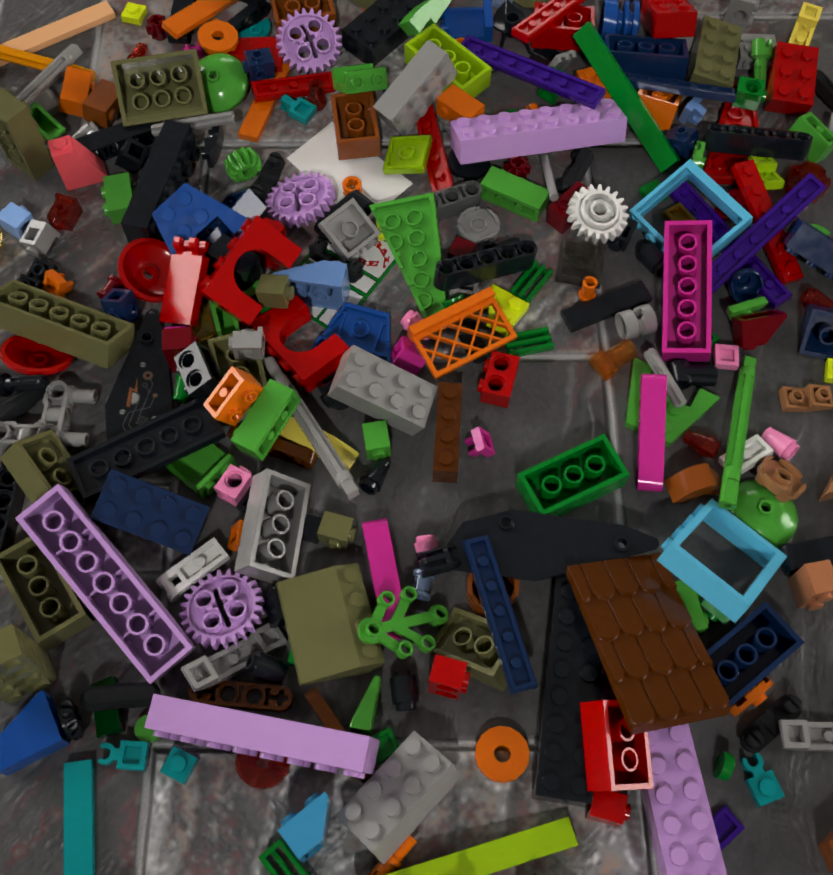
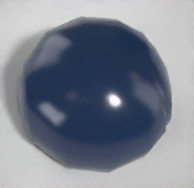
[728,268,764,303]

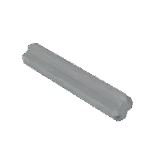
[644,348,687,408]

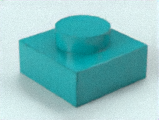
[160,746,199,785]

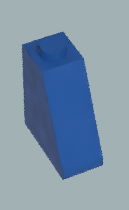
[0,690,70,776]

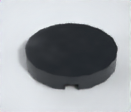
[448,149,490,181]

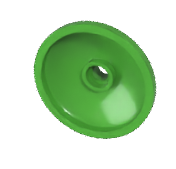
[200,53,249,114]
[727,480,798,549]

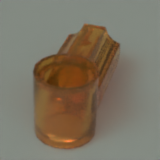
[588,339,638,381]

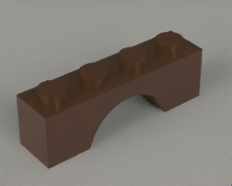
[432,382,462,483]

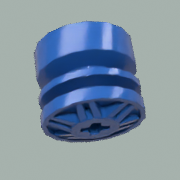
[598,0,641,39]

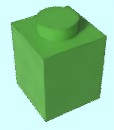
[362,420,391,461]

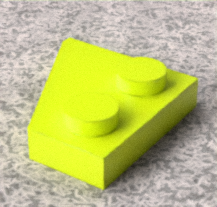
[486,284,530,337]

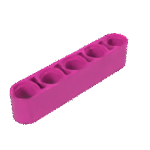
[636,374,667,492]
[362,518,406,640]

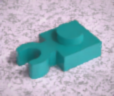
[98,740,151,772]
[740,753,785,808]

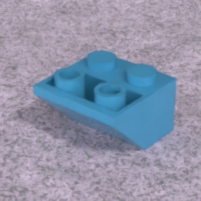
[278,791,332,863]

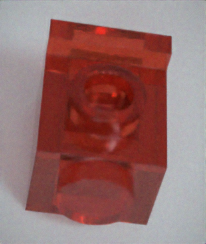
[47,193,83,232]

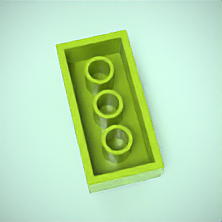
[404,23,492,98]

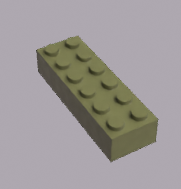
[0,279,134,369]

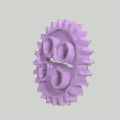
[276,8,342,75]
[265,171,336,228]
[179,568,265,651]

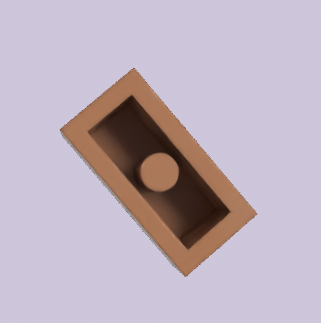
[788,559,833,611]

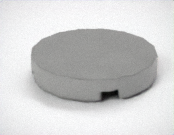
[457,206,500,246]

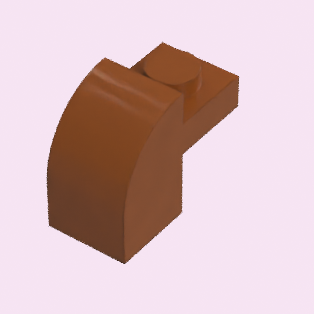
[664,463,721,504]

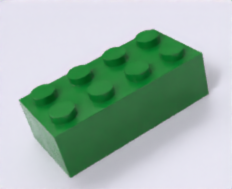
[515,434,630,516]

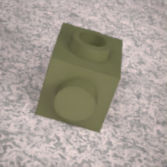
[255,274,295,309]
[317,511,358,550]

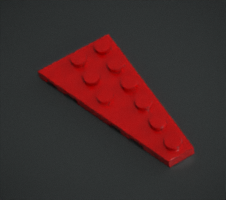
[704,81,759,185]

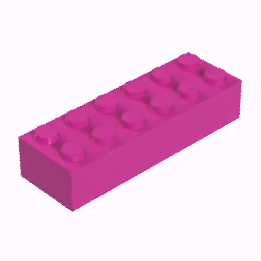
[662,220,712,362]

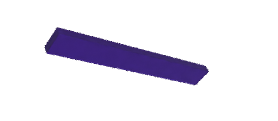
[461,35,606,110]
[712,172,827,294]
[669,181,792,309]

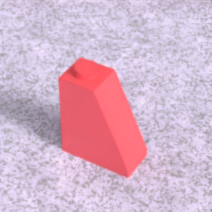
[48,135,108,191]

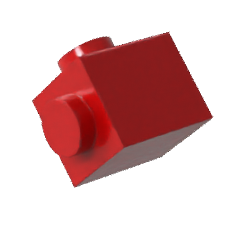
[585,791,631,827]

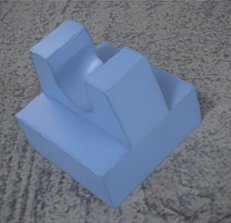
[678,97,707,126]

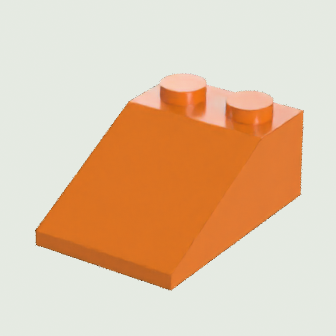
[637,89,683,131]

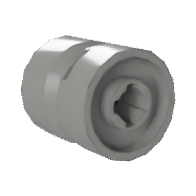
[615,304,658,341]

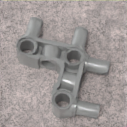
[0,380,98,464]

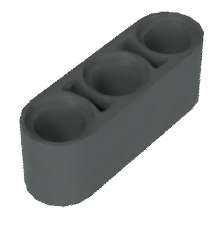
[434,180,482,222]

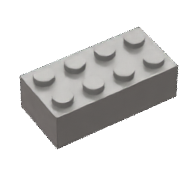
[373,39,457,136]
[327,345,438,436]
[234,468,311,585]
[336,731,461,865]

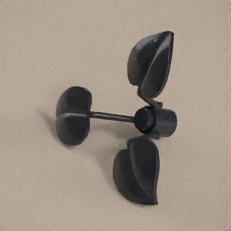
[491,0,563,73]

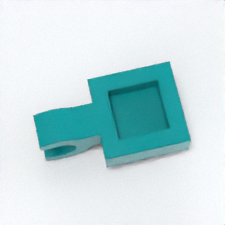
[279,94,317,125]

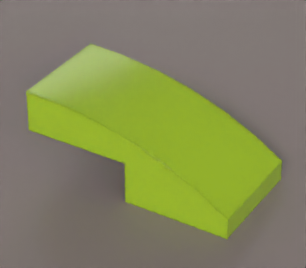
[748,156,785,190]

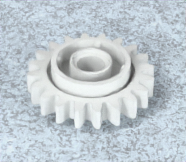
[566,184,629,244]

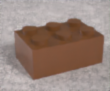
[270,0,337,39]
[330,91,381,160]

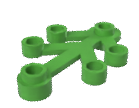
[357,586,448,659]

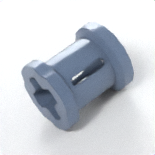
[409,569,436,601]

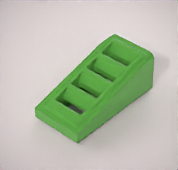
[349,675,382,735]

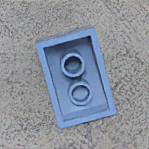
[273,260,350,310]

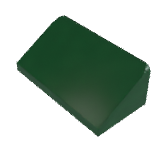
[91,676,125,738]

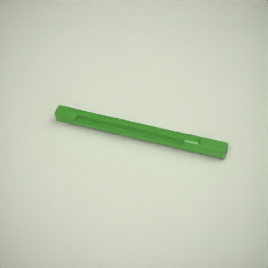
[718,355,756,510]

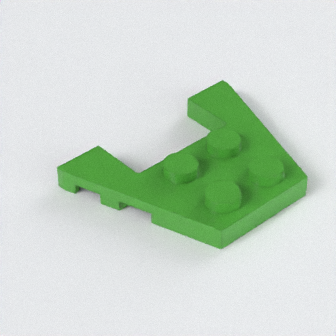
[625,358,719,447]

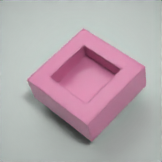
[713,344,739,370]

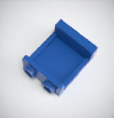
[440,0,494,42]

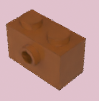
[82,79,120,128]

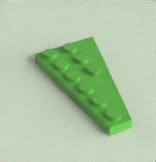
[369,192,447,319]

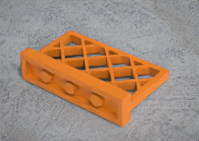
[407,286,517,380]

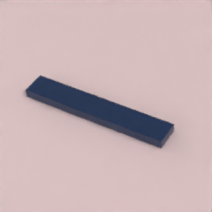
[624,72,736,103]
[462,535,538,695]

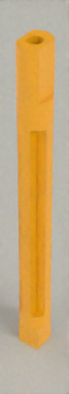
[0,45,97,82]

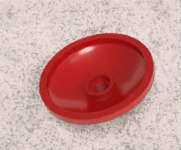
[117,238,171,303]
[0,335,75,376]

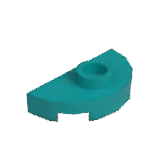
[238,18,271,38]

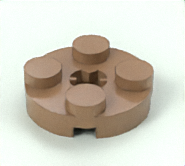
[755,456,806,503]

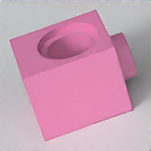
[214,464,252,507]

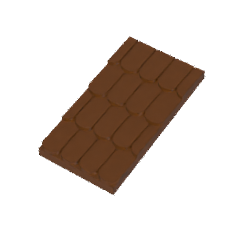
[566,553,731,735]

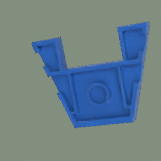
[152,183,247,254]
[310,302,391,363]

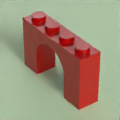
[199,215,302,326]
[250,293,350,393]

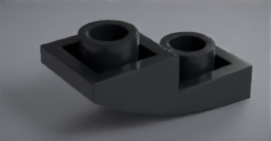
[201,125,223,168]
[18,257,58,290]

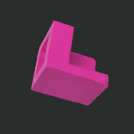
[391,335,427,375]

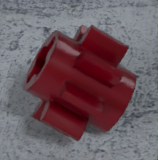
[145,14,167,41]
[504,156,531,180]

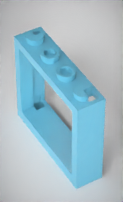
[629,159,753,259]
[657,499,787,623]

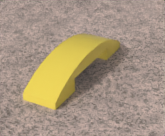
[788,2,823,46]
[278,416,359,472]

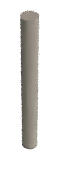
[539,153,559,201]

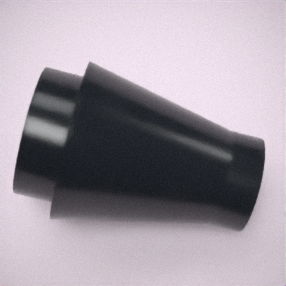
[358,458,390,495]

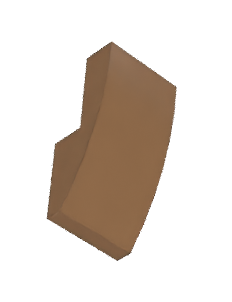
[778,384,833,412]

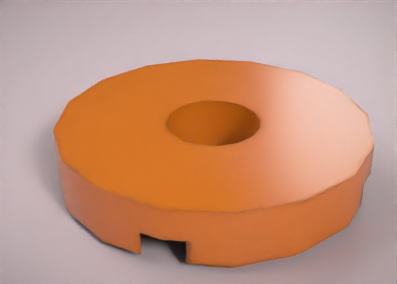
[197,20,238,55]
[475,726,530,784]

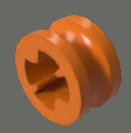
[342,176,362,196]

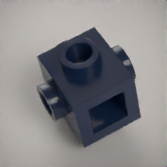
[242,47,275,82]
[665,125,699,159]
[100,288,140,323]

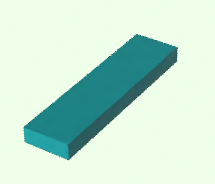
[64,759,95,875]

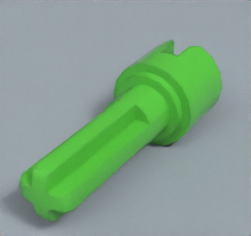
[751,38,773,90]

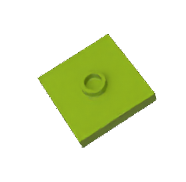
[383,135,433,175]

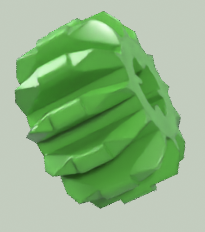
[224,146,262,183]

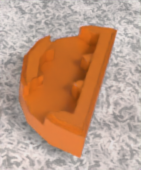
[730,676,774,717]

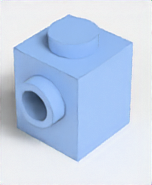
[0,202,34,240]

